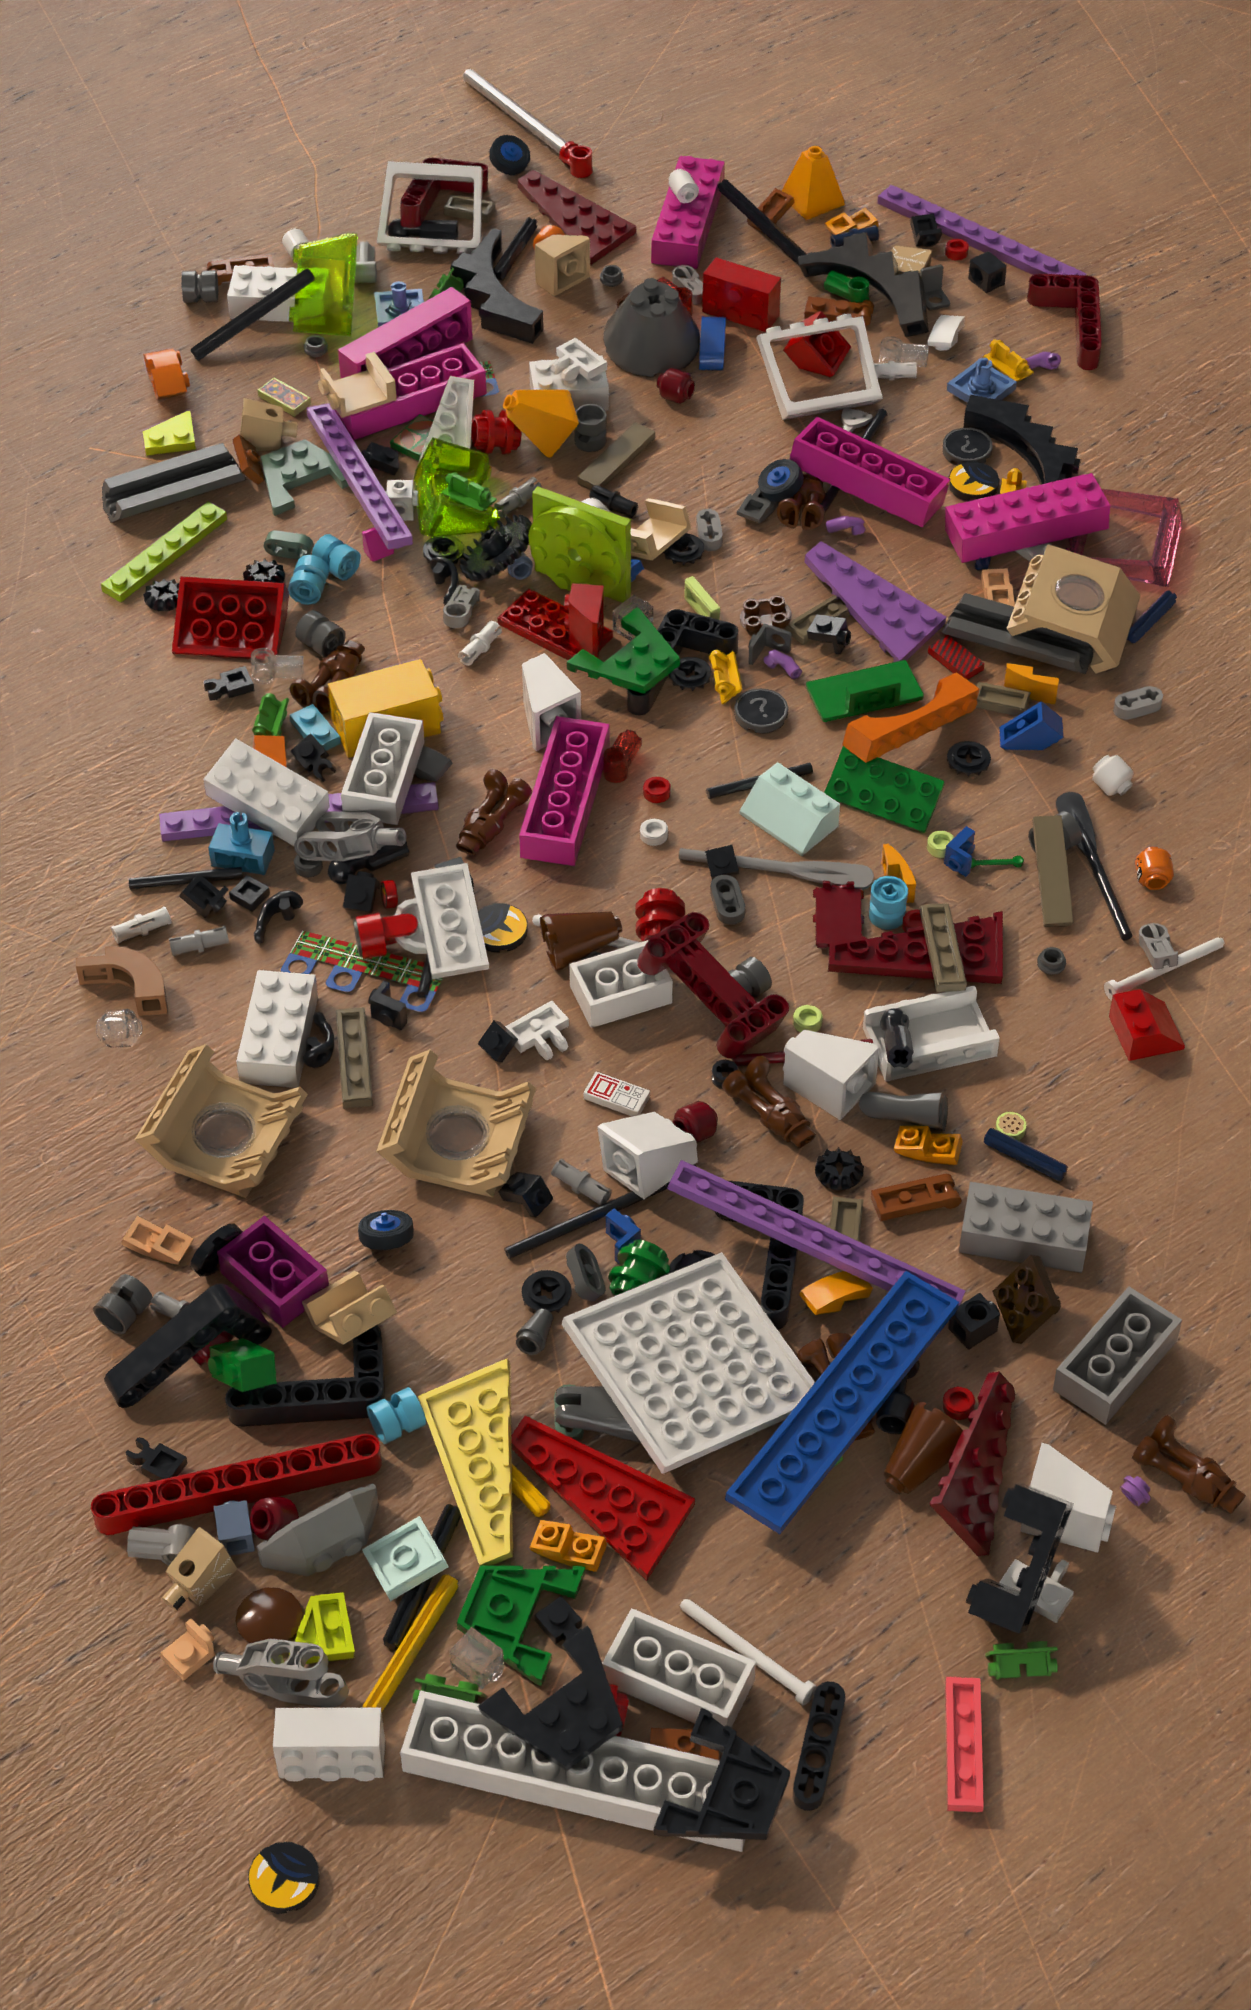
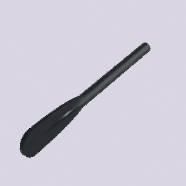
[1056,792,1132,941]

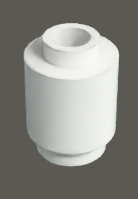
[669,169,699,203]
[282,229,313,263]

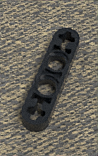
[793,1681,845,1811]

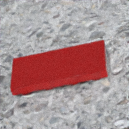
[497,588,613,660]

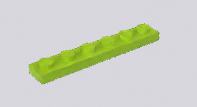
[101,501,227,603]

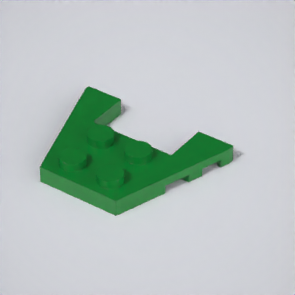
[567,607,680,694]
[457,1565,585,1686]

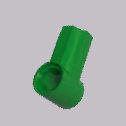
[824,270,870,303]

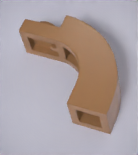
[76,946,167,1016]

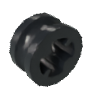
[712,1059,738,1089]

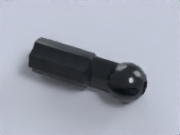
[387,218,458,240]
[328,841,410,885]
[880,1008,914,1068]

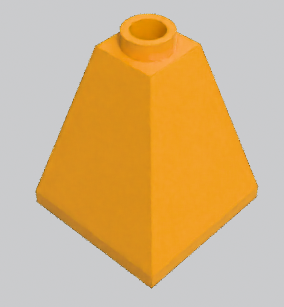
[782,146,845,220]
[503,389,579,458]

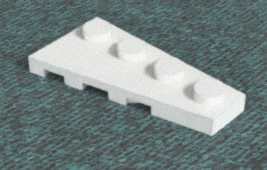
[418,376,474,471]

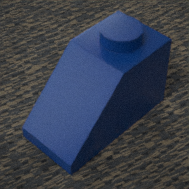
[999,701,1064,750]

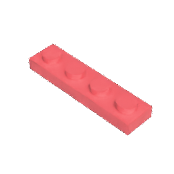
[945,1677,984,1812]

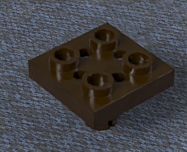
[993,1255,1061,1344]

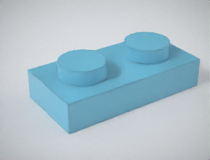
[290,704,341,750]

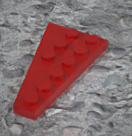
[511,1416,695,1581]

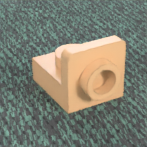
[161,1618,215,1681]

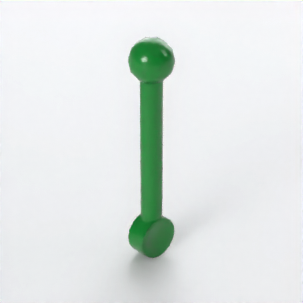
[971,855,1024,868]

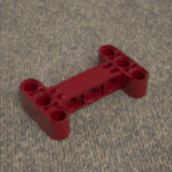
[637,912,789,1059]

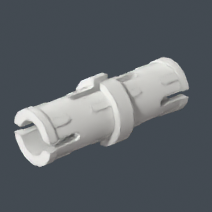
[874,361,917,381]
[458,621,502,666]
[111,907,171,944]

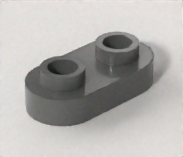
[710,875,745,925]
[566,1244,606,1302]

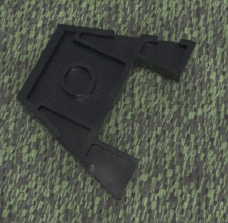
[478,1626,624,1771]
[654,1708,790,1840]

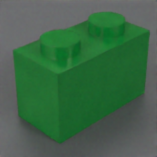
[208,1338,277,1392]

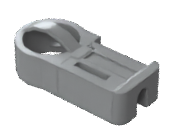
[672,265,703,305]
[443,585,480,628]
[1139,923,1178,970]

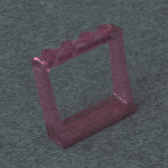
[1065,489,1183,587]

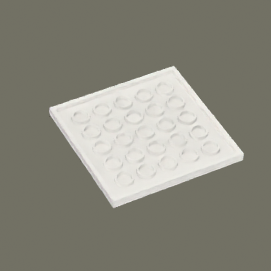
[561,1252,815,1474]

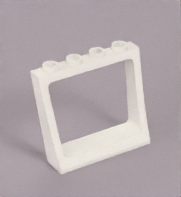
[377,161,483,254]
[756,314,883,420]

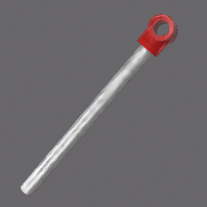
[463,69,593,178]

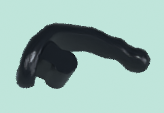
[430,556,459,606]
[254,890,303,944]
[303,1012,334,1068]

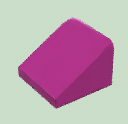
[362,527,394,561]

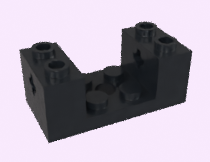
[966,1484,1074,1634]

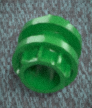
[608,1240,671,1296]

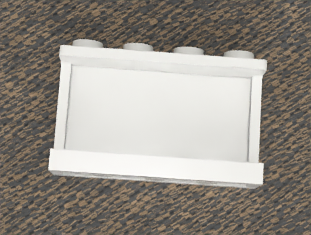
[863,986,1000,1082]

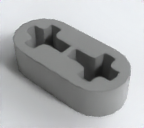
[696,509,723,551]
[1113,686,1163,720]

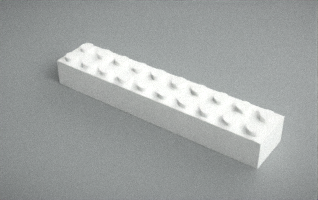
[400,1690,745,1852]

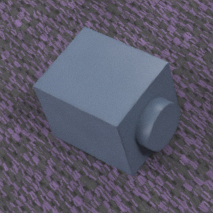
[214,1500,255,1556]

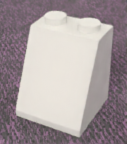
[522,653,581,751]
[783,1030,879,1120]
[598,1111,698,1199]
[1020,1443,1116,1553]

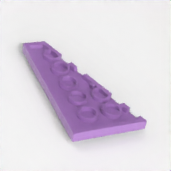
[804,541,946,662]

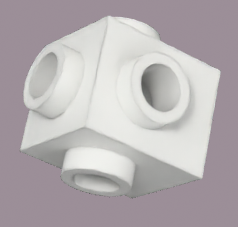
[385,480,419,520]

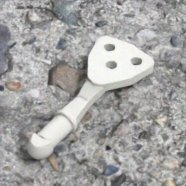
[841,408,873,432]

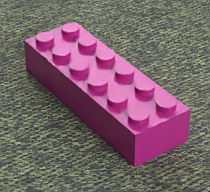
[651,156,725,269]
[338,287,473,379]
[335,343,487,440]
[789,417,951,527]
[945,473,1110,563]
[519,716,610,866]

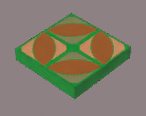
[390,414,434,467]

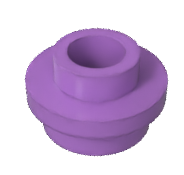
[1120,1476,1151,1507]

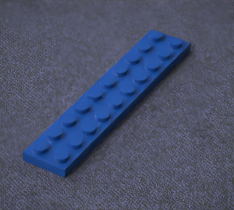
[725,1271,959,1534]

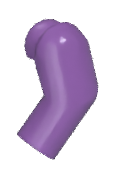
[1026,351,1061,370]
[826,516,865,536]
[764,650,802,679]

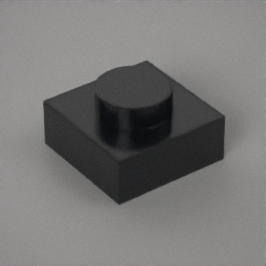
[705,845,739,880]
[229,875,270,912]
[478,1020,518,1063]

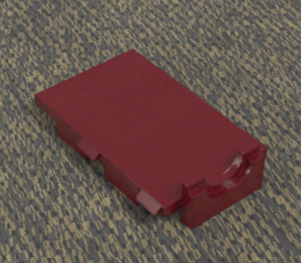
[813,881,864,948]

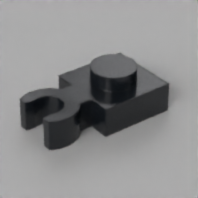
[203,666,255,701]
[291,733,336,782]
[126,1437,188,1481]
[535,1596,582,1645]

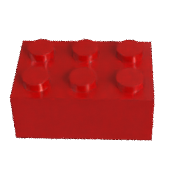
[702,257,781,332]

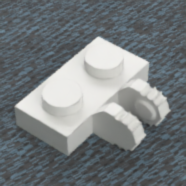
[551,337,607,383]
[505,1001,569,1060]
[999,1559,1074,1623]

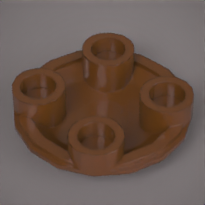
[740,596,792,634]
[235,1587,303,1643]

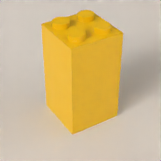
[328,659,444,758]

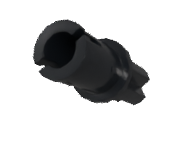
[589,485,638,518]

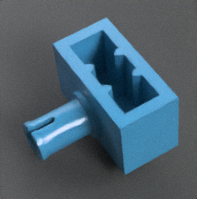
[208,812,275,875]

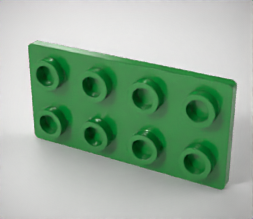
[806,660,924,722]
[824,746,945,832]

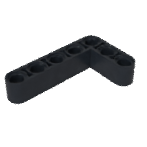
[627,609,739,716]
[715,1181,804,1330]
[104,1284,272,1408]
[225,1325,385,1427]

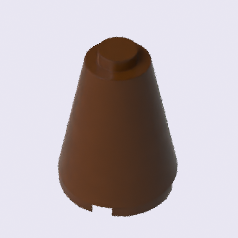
[540,911,622,971]
[883,1402,963,1494]

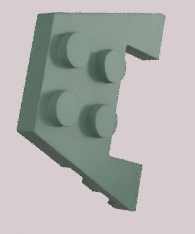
[260,439,349,516]

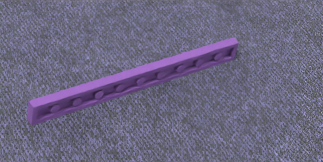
[877,185,1086,275]
[307,403,413,550]
[159,782,439,841]
[667,1160,966,1305]

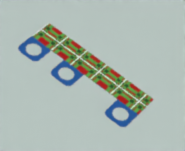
[281,930,444,1012]

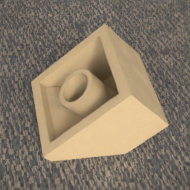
[535,235,590,297]

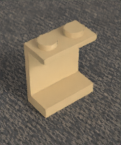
[318,352,397,418]
[631,498,692,561]
[302,1271,397,1344]

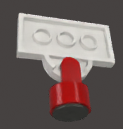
[353,863,489,979]

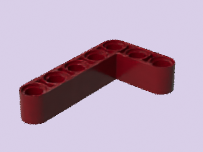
[400,157,488,228]
[1027,274,1102,370]

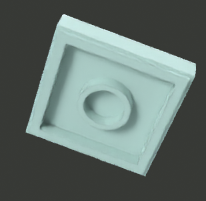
[362,1516,449,1601]

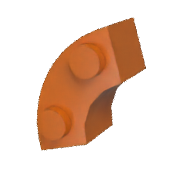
[143,348,190,400]

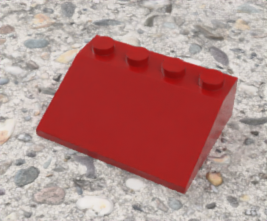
[172,576,289,661]

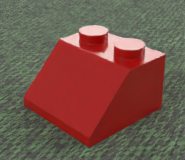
[783,311,852,377]
[564,583,604,659]
[1109,989,1185,1061]

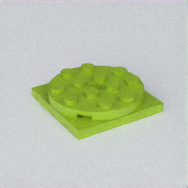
[528,486,631,604]

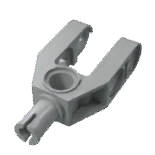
[294,811,406,861]
[213,1639,349,1708]

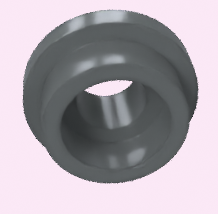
[600,265,624,287]
[304,335,328,357]
[1037,947,1066,975]

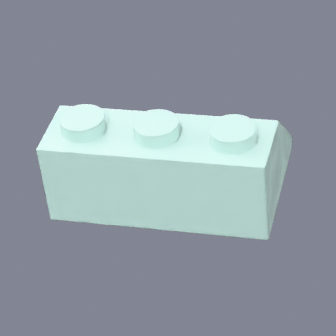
[740,762,840,856]

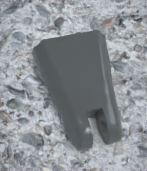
[859,1092,948,1131]
[555,1386,641,1443]

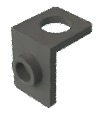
[920,264,950,311]
[748,623,792,665]

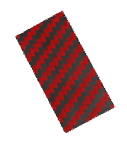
[928,635,985,680]

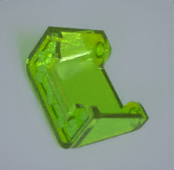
[289,233,358,336]
[413,437,500,537]

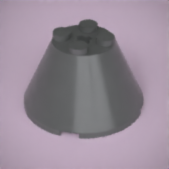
[603,278,700,377]

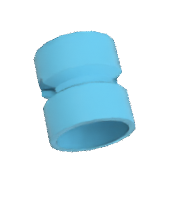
[311,534,361,580]
[288,555,329,605]
[869,876,908,930]
[367,1387,426,1444]

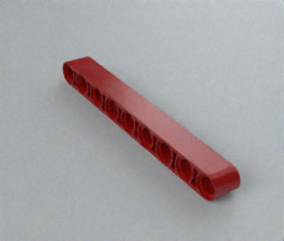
[91,1434,382,1535]

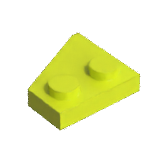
[143,411,196,456]
[289,1592,355,1664]

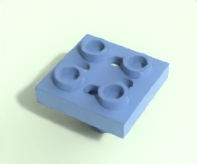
[374,281,424,327]
[947,358,1017,403]

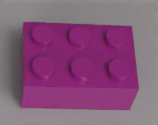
[217,1215,329,1328]

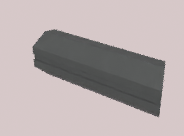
[102,443,247,523]
[941,593,1093,674]

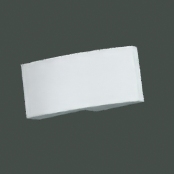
[928,315,965,351]

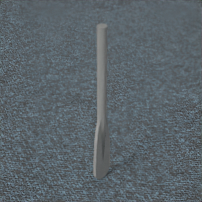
[679,848,874,890]

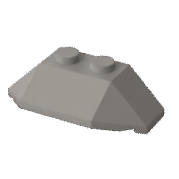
[257,1483,379,1576]

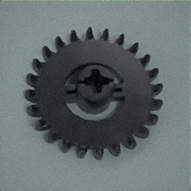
[460,514,532,581]

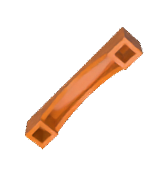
[842,672,980,763]

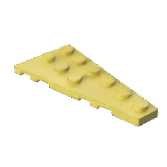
[418,1358,513,1566]

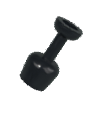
[876,1360,920,1434]

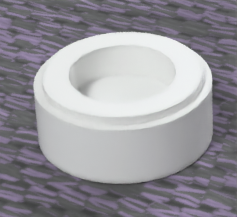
[640,819,668,846]

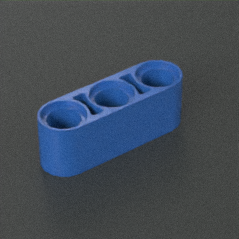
[699,316,726,371]

